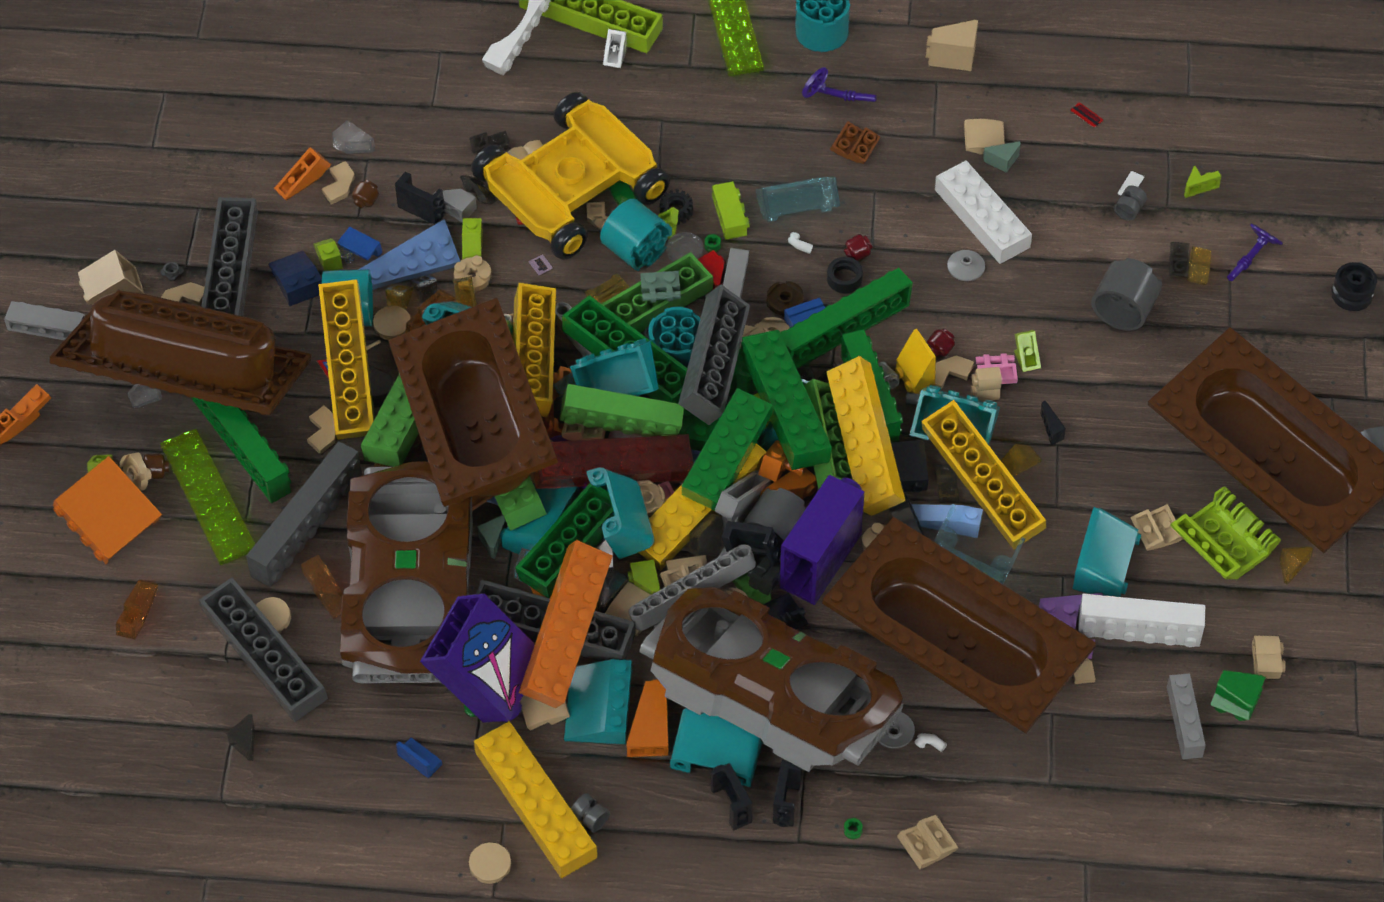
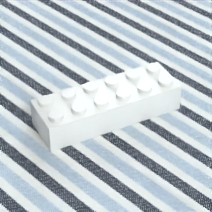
[935,160,1032,264]
[1078,594,1205,647]

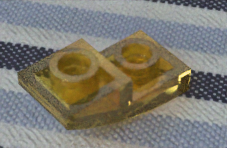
[1187,246,1211,285]

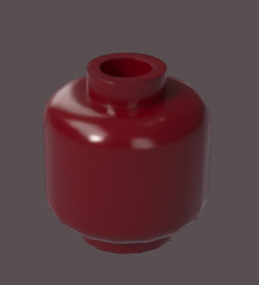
[844,234,873,261]
[927,328,955,357]

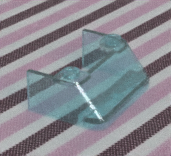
[755,176,840,222]
[934,504,1025,584]

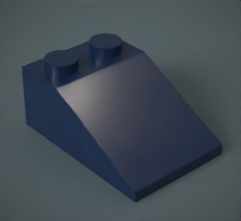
[268,251,322,307]

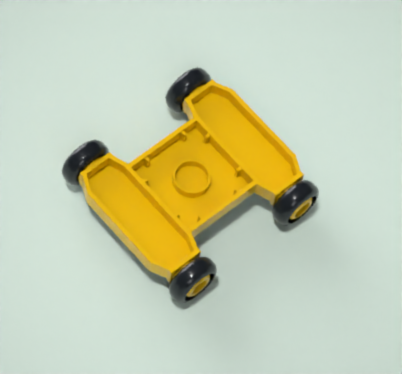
[471,92,670,260]

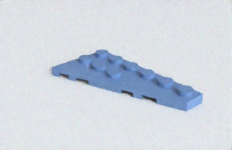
[358,219,460,289]

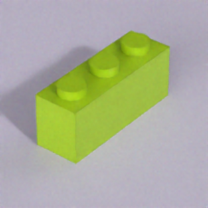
[712,181,750,240]

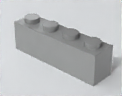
[4,301,85,340]
[1167,673,1206,759]

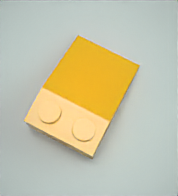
[895,329,936,394]

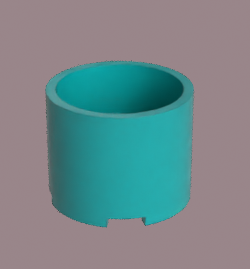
[795,0,850,52]
[600,199,672,271]
[322,269,373,327]
[648,307,700,368]

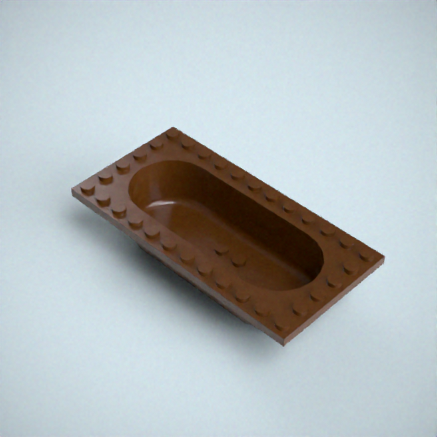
[50,290,311,415]
[388,298,558,507]
[1148,327,1384,554]
[822,517,1096,734]

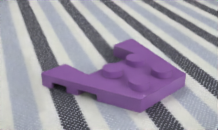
[1039,593,1103,659]

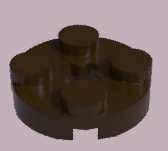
[766,281,804,317]

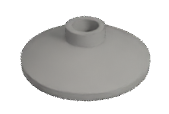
[947,250,985,281]
[878,712,915,748]

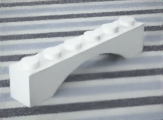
[482,0,551,76]

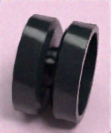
[1331,262,1377,311]

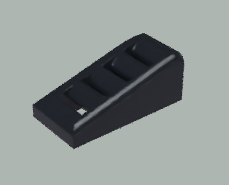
[1040,401,1066,445]

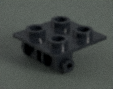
[763,593,808,630]

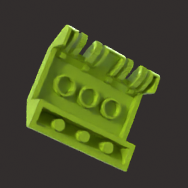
[1170,486,1281,579]

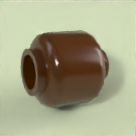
[351,180,379,208]
[142,454,169,479]

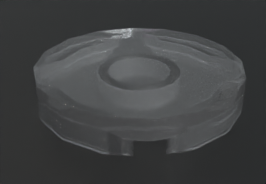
[667,232,704,262]

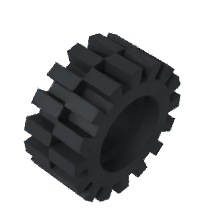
[659,189,693,225]

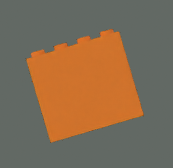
[52,456,162,564]

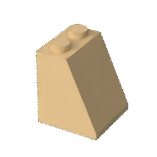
[926,20,978,71]
[78,250,145,305]

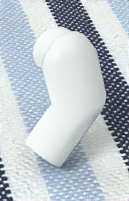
[788,232,813,254]
[915,733,947,752]

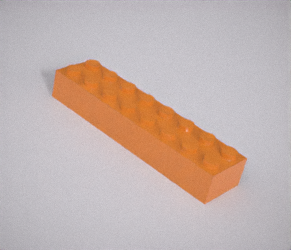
[519,540,612,708]

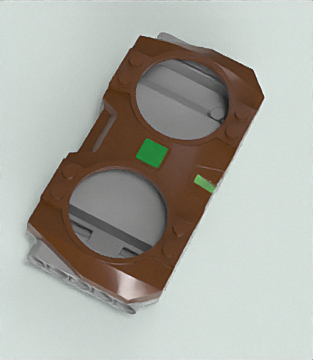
[340,462,473,683]
[640,587,903,772]

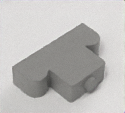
[715,470,772,530]

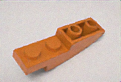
[0,384,51,445]

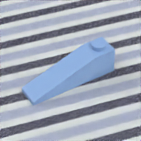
[912,504,983,538]

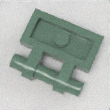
[640,271,681,302]

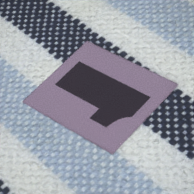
[528,254,553,275]

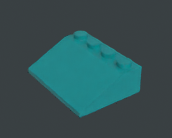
[564,659,632,744]

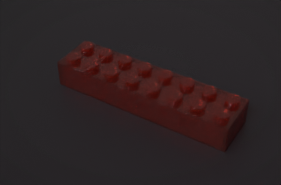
[533,434,694,489]

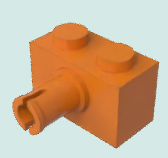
[758,440,806,482]

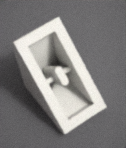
[603,29,627,68]

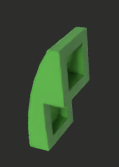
[733,572,772,604]

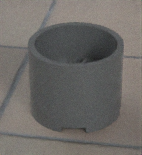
[1091,258,1162,331]
[743,488,806,556]

